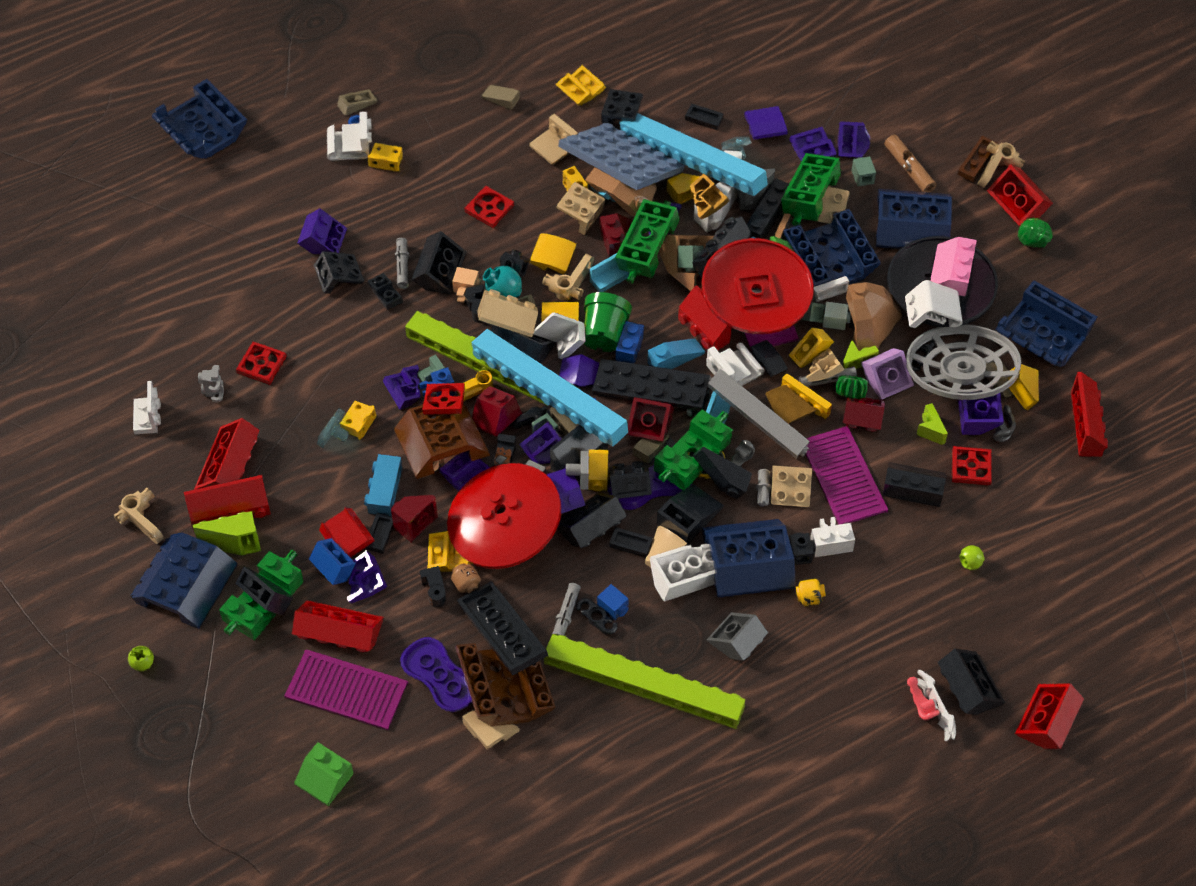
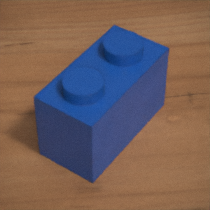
[616,321,644,364]
[309,538,356,585]

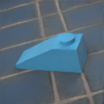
[647,338,705,369]

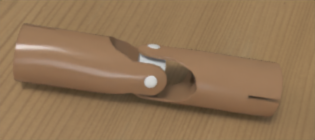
[884,135,937,193]

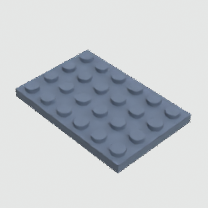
[558,123,684,190]

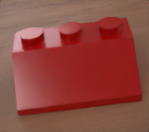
[987,164,1053,226]
[678,285,731,351]
[1015,684,1084,749]

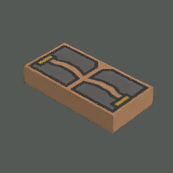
[775,214,794,241]

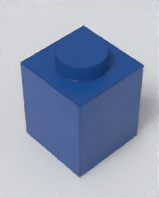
[597,584,629,621]

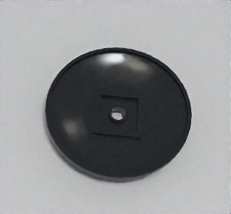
[887,236,998,327]

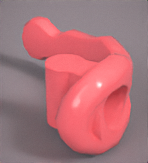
[907,677,940,720]

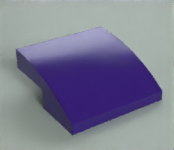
[745,106,788,140]
[789,127,837,161]
[439,451,491,491]

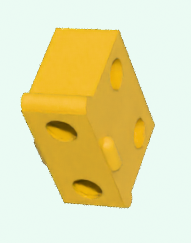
[368,143,403,171]
[562,166,588,191]
[340,401,377,440]

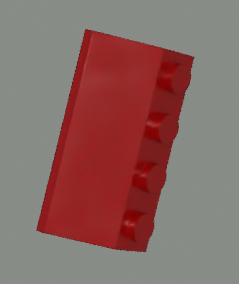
[1071,372,1108,457]
[194,418,260,490]
[184,475,271,531]
[292,600,384,652]

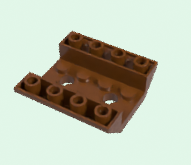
[394,398,490,479]
[455,643,555,727]

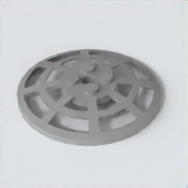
[906,324,1021,400]

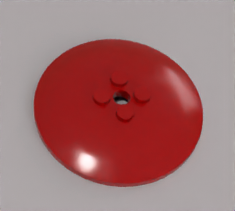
[702,238,814,334]
[447,463,561,569]

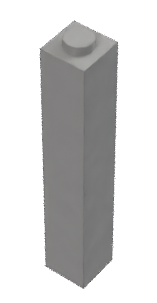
[708,369,809,459]

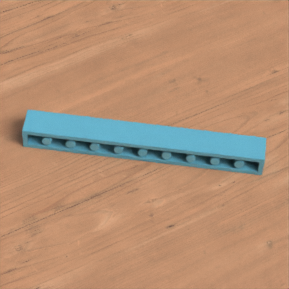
[620,114,768,196]
[471,329,628,447]

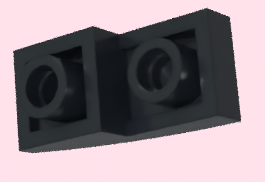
[368,273,403,310]
[750,340,788,378]

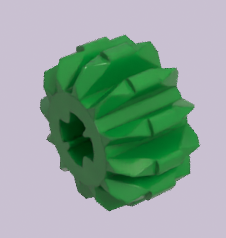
[836,375,868,399]

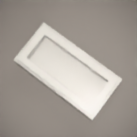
[812,276,849,303]

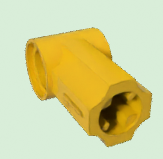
[457,370,494,401]

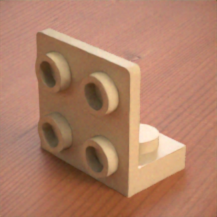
[530,114,578,165]
[557,182,605,235]
[812,187,850,224]
[771,466,812,507]

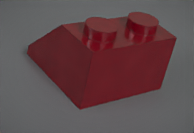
[600,213,633,257]
[472,386,522,437]
[626,397,674,442]
[843,397,885,432]
[391,495,438,542]

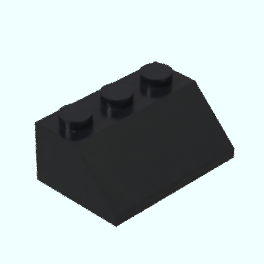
[412,231,467,295]
[491,325,556,364]
[550,425,608,478]
[882,462,946,507]
[557,492,627,548]
[938,648,1005,715]

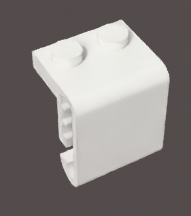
[327,112,372,161]
[905,280,963,328]
[706,343,765,386]

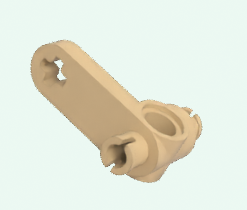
[977,140,1025,188]
[542,254,594,300]
[114,488,164,544]

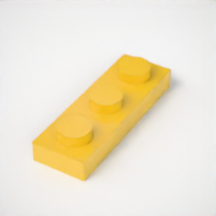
[781,374,832,419]

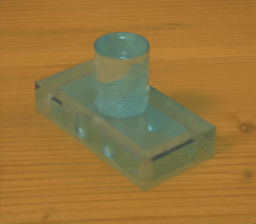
[721,136,751,159]
[317,408,350,448]

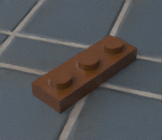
[957,136,998,182]

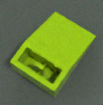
[193,511,261,555]

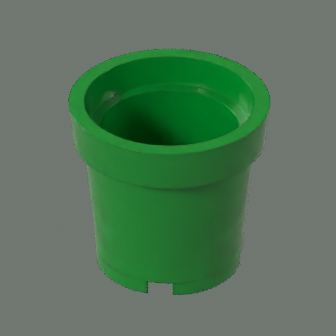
[583,292,632,352]

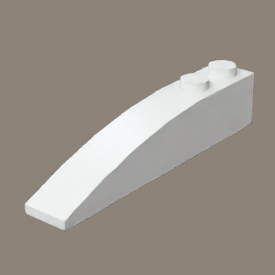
[650,544,736,601]

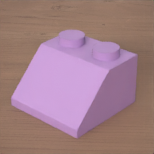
[861,348,914,400]

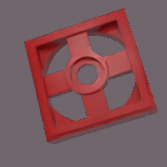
[464,186,514,228]
[236,341,287,385]
[422,383,466,415]
[952,446,992,485]

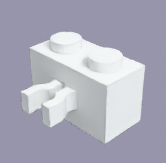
[810,517,855,558]

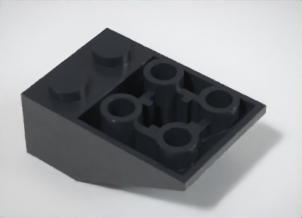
[657,484,724,545]

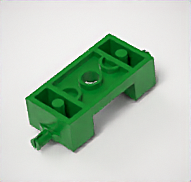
[781,153,841,226]
[615,199,680,284]
[654,409,733,490]
[219,550,304,641]

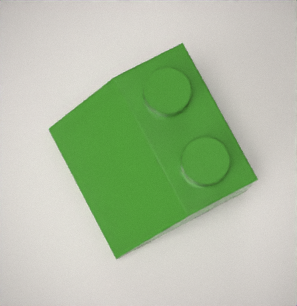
[294,742,354,806]

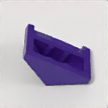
[837,121,870,158]
[559,354,599,387]
[519,421,562,464]

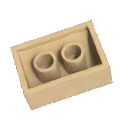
[477,289,538,337]

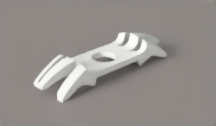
[917,670,956,742]

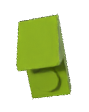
[843,341,879,369]
[917,403,948,445]

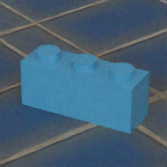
[364,454,403,516]

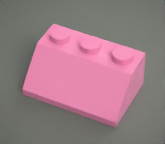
[930,237,977,296]

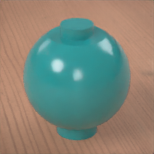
[482,266,522,298]

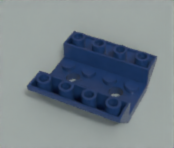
[876,189,952,249]
[783,209,881,287]
[701,519,796,597]

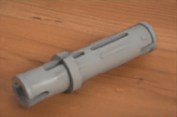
[395,238,409,289]
[799,366,857,387]
[552,583,581,636]

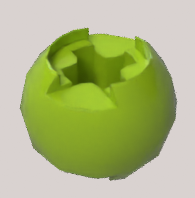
[959,545,984,570]
[128,646,154,671]

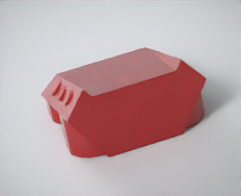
[319,507,374,558]

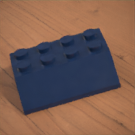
[152,79,247,159]
[996,280,1098,367]
[130,532,238,629]

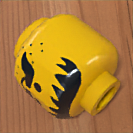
[796,579,826,606]

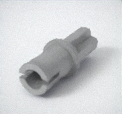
[756,469,771,507]

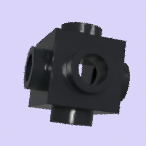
[500,249,531,277]
[789,532,815,565]

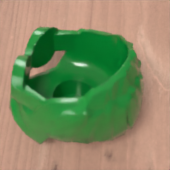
[1018,218,1053,248]

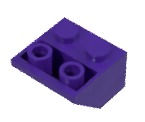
[297,208,347,255]

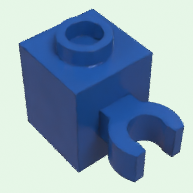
[419,368,456,397]

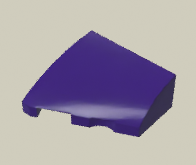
[383,365,420,410]
[347,551,387,603]

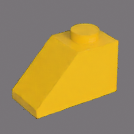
[667,173,700,204]
[789,328,834,368]
[1008,364,1039,410]
[588,450,608,491]

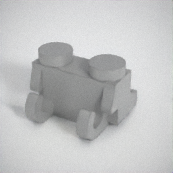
[198,365,224,403]

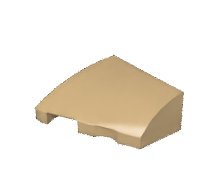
[806,348,845,382]
[645,526,687,568]
[462,710,519,750]

